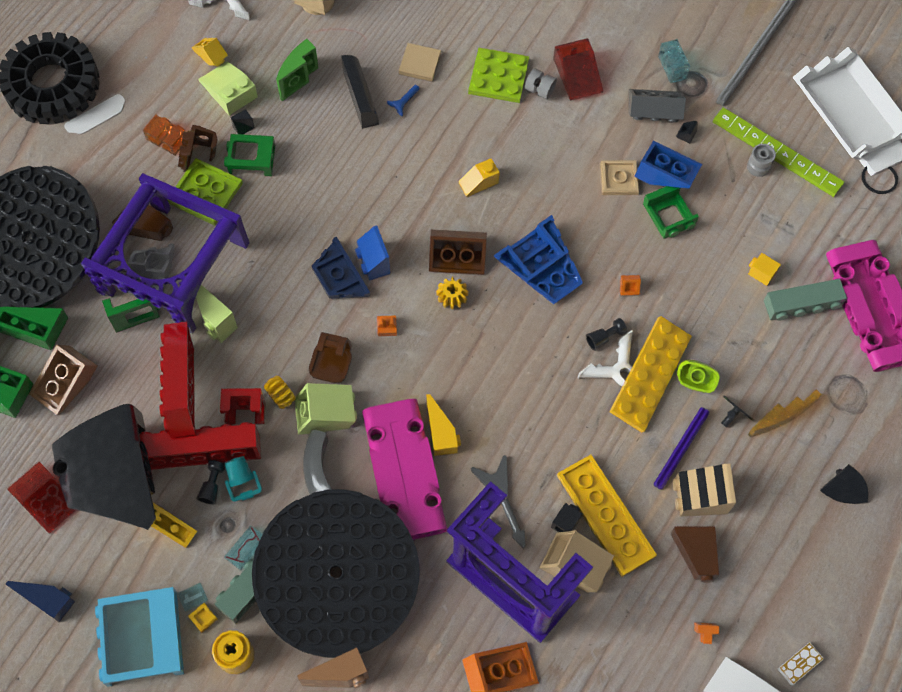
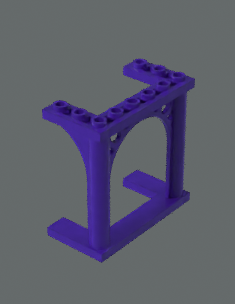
[81,173,250,334]
[446,481,593,644]

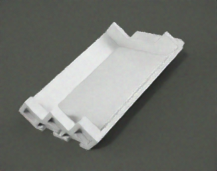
[793,47,902,176]

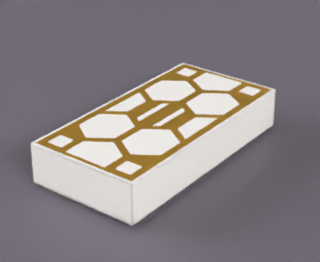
[778,642,824,686]

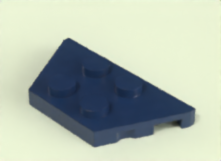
[312,236,371,299]

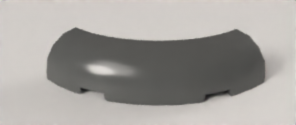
[303,430,332,495]

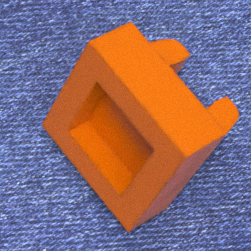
[620,275,641,295]
[377,315,397,336]
[694,622,719,644]

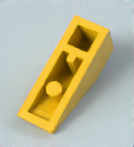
[426,394,461,456]
[151,501,197,548]

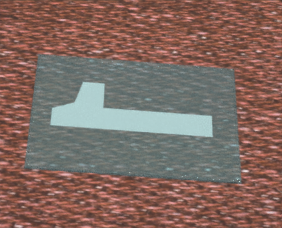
[177,583,208,612]

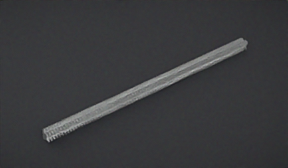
[716,0,797,106]

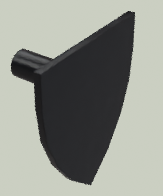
[721,395,755,428]
[820,464,869,504]

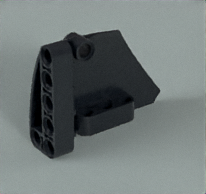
[52,404,156,530]

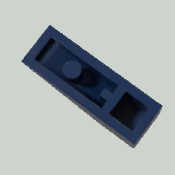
[6,581,75,622]

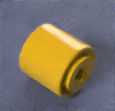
[212,630,255,674]

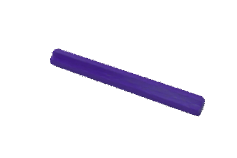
[654,407,709,490]

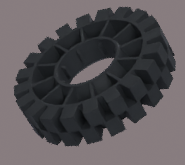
[0,32,100,125]

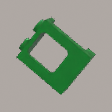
[224,134,276,177]
[643,186,699,239]
[102,298,161,333]

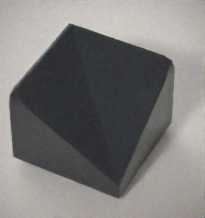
[231,109,255,135]

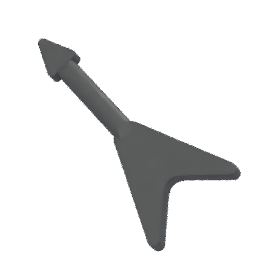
[471,455,525,548]

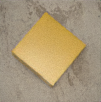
[188,603,218,633]

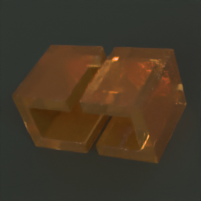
[143,114,186,155]

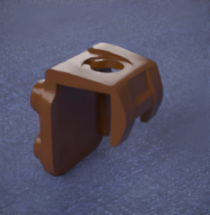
[178,125,218,172]
[309,332,352,383]

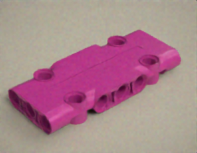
[826,240,902,372]
[362,399,447,540]

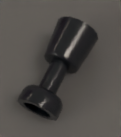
[586,318,627,351]
[196,460,226,505]

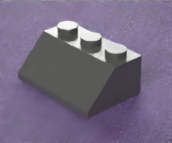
[629,89,686,122]

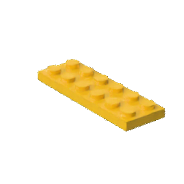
[610,316,692,433]
[557,454,657,577]

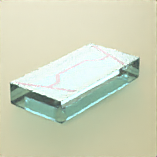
[224,525,263,571]

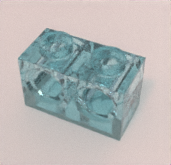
[658,39,690,83]

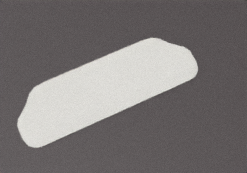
[64,94,125,134]

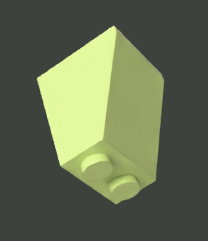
[295,383,357,435]

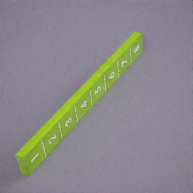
[713,107,844,197]

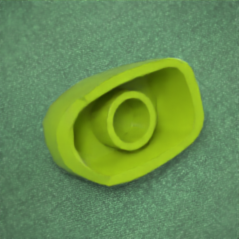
[677,359,720,393]

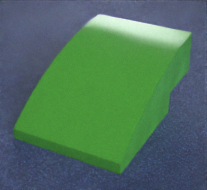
[276,39,319,101]

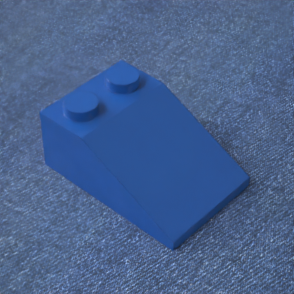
[634,140,702,189]

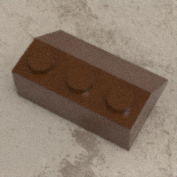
[429,229,487,275]

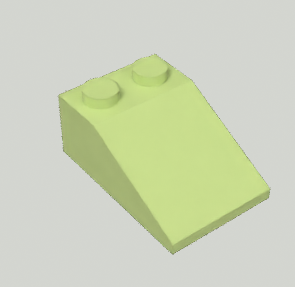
[199,61,258,116]
[196,285,238,343]

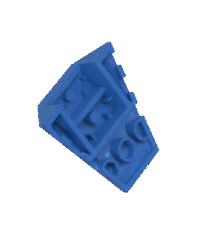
[494,215,583,305]

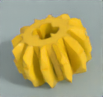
[436,276,469,310]
[264,375,296,409]

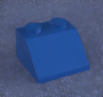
[355,225,390,281]

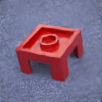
[220,388,266,425]

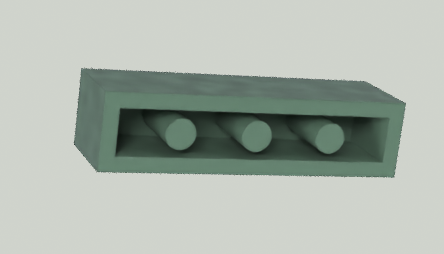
[764,279,847,321]
[215,559,256,624]

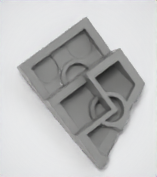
[127,243,175,293]

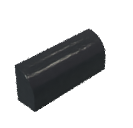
[341,55,379,129]

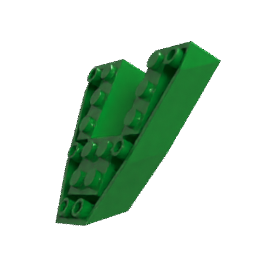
[0,307,68,418]

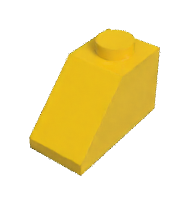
[191,38,228,66]
[459,158,500,197]

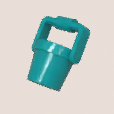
[225,456,262,502]

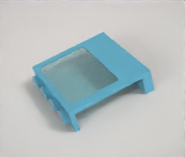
[95,587,184,687]

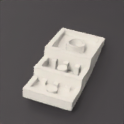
[703,657,780,692]

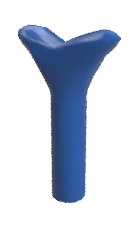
[387,84,420,117]

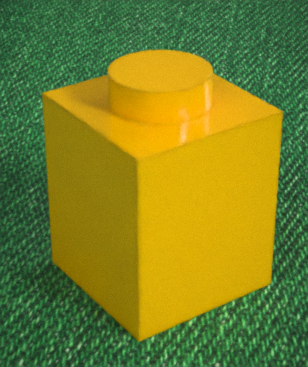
[748,253,781,286]

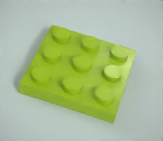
[468,48,530,103]
[167,158,243,226]

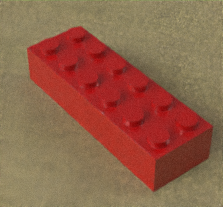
[159,321,195,438]
[139,422,261,470]

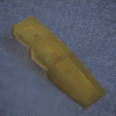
[748,389,822,437]

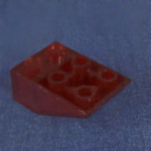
[553,38,603,101]
[7,461,76,534]

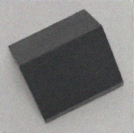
[676,121,698,144]

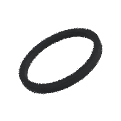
[862,166,898,194]

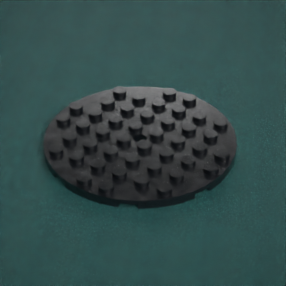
[0,166,100,308]
[252,489,420,658]

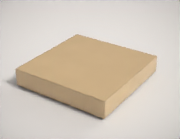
[399,43,441,82]
[600,160,639,195]

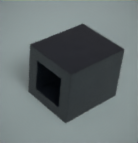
[551,503,582,533]

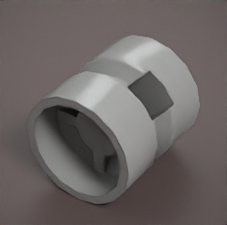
[525,68,557,99]
[747,144,776,177]

